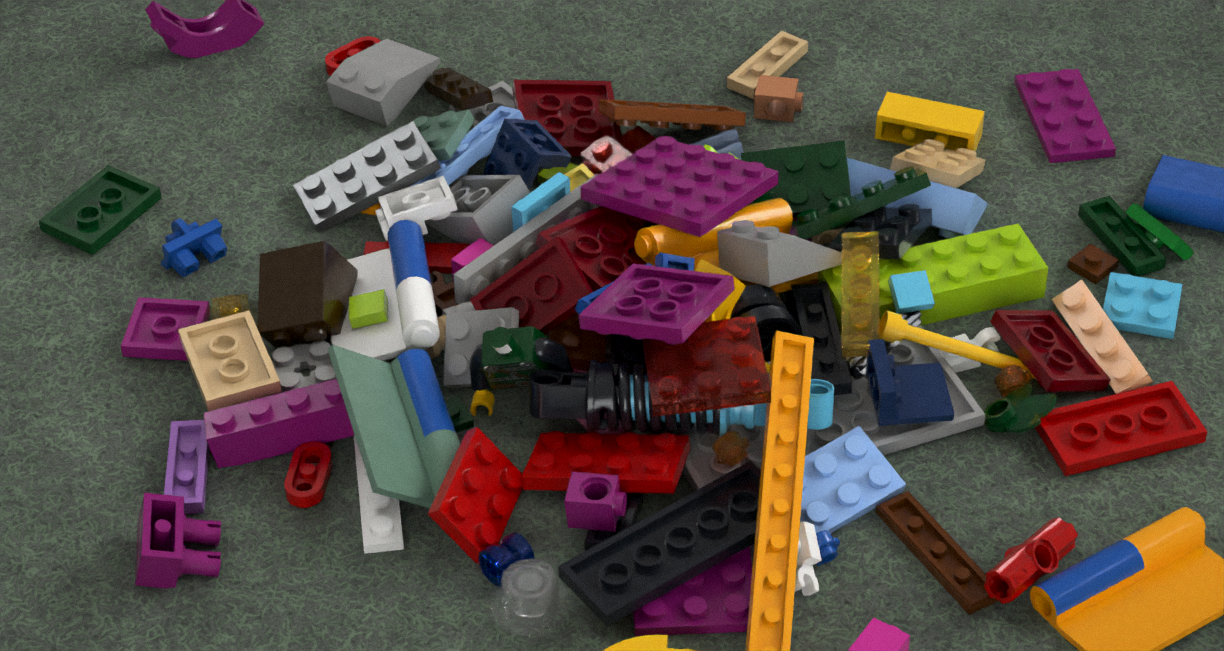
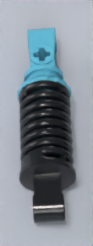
[529,359,834,437]

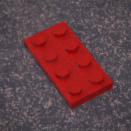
[1035,381,1207,476]
[521,431,691,494]

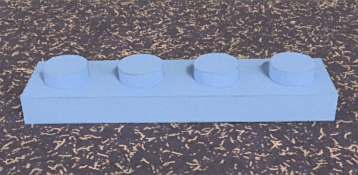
[409,106,525,187]

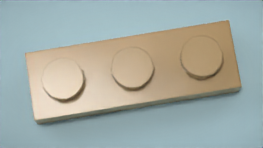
[727,31,808,99]

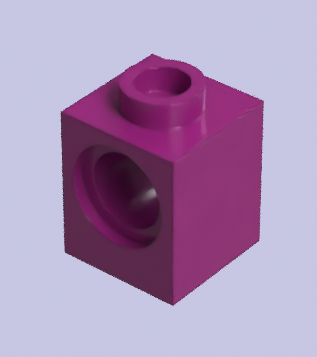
[564,472,627,532]

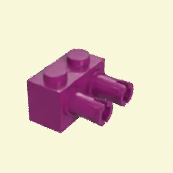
[135,493,221,588]

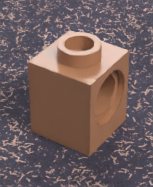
[754,75,804,122]

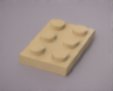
[890,139,986,188]
[178,310,282,412]

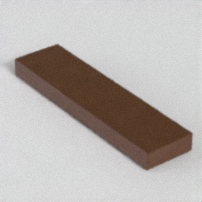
[875,491,999,615]

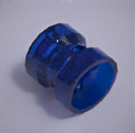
[478,532,535,586]

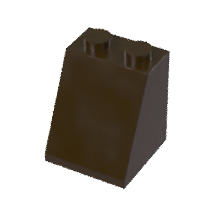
[257,241,358,348]

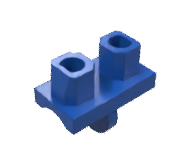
[161,218,227,277]

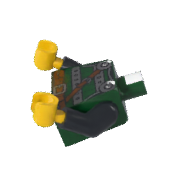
[469,326,573,416]

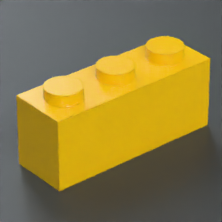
[875,92,985,151]

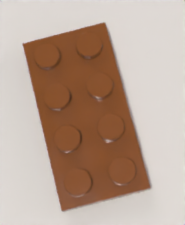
[598,99,746,131]

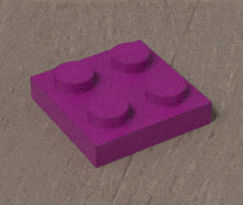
[121,297,210,361]

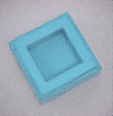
[888,270,935,314]

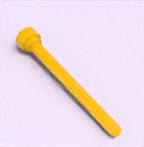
[877,310,1037,380]

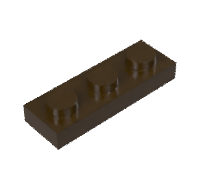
[424,68,493,111]

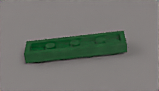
[791,166,931,240]

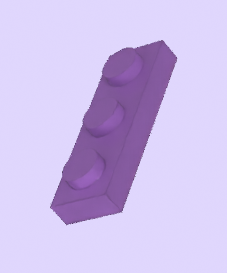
[164,420,210,514]

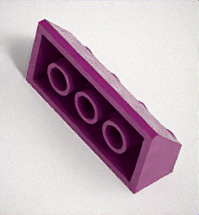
[204,379,354,468]

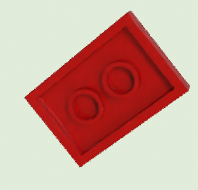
[428,427,523,565]

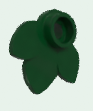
[984,383,1057,433]

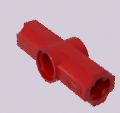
[983,517,1078,604]

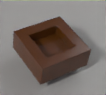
[1068,244,1119,284]

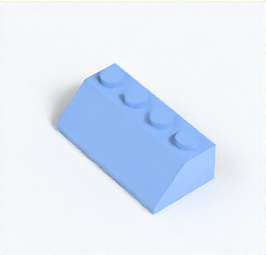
[847,158,988,239]

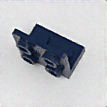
[483,119,571,191]
[866,339,954,426]

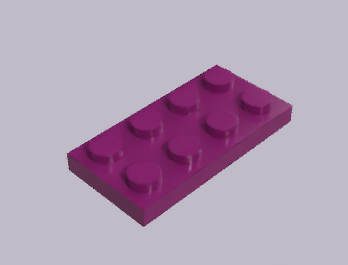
[1014,69,1116,163]

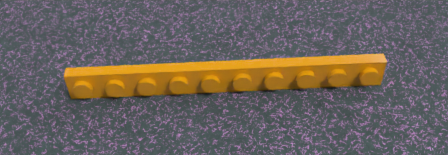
[745,331,814,651]

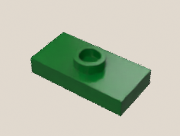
[1125,203,1194,261]

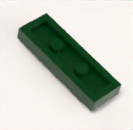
[1078,195,1166,277]

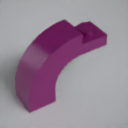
[145,0,265,58]

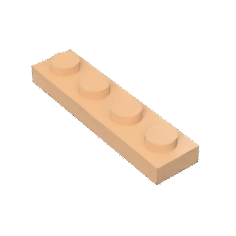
[1051,280,1153,394]

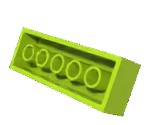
[818,223,1048,340]

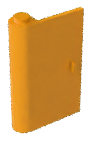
[634,198,819,293]

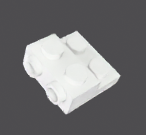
[375,176,458,241]

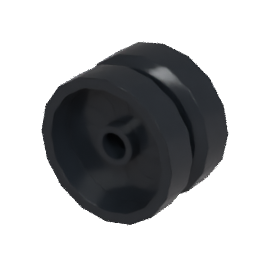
[729,284,802,372]

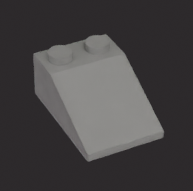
[326,39,441,126]
[424,175,530,245]
[717,220,849,287]

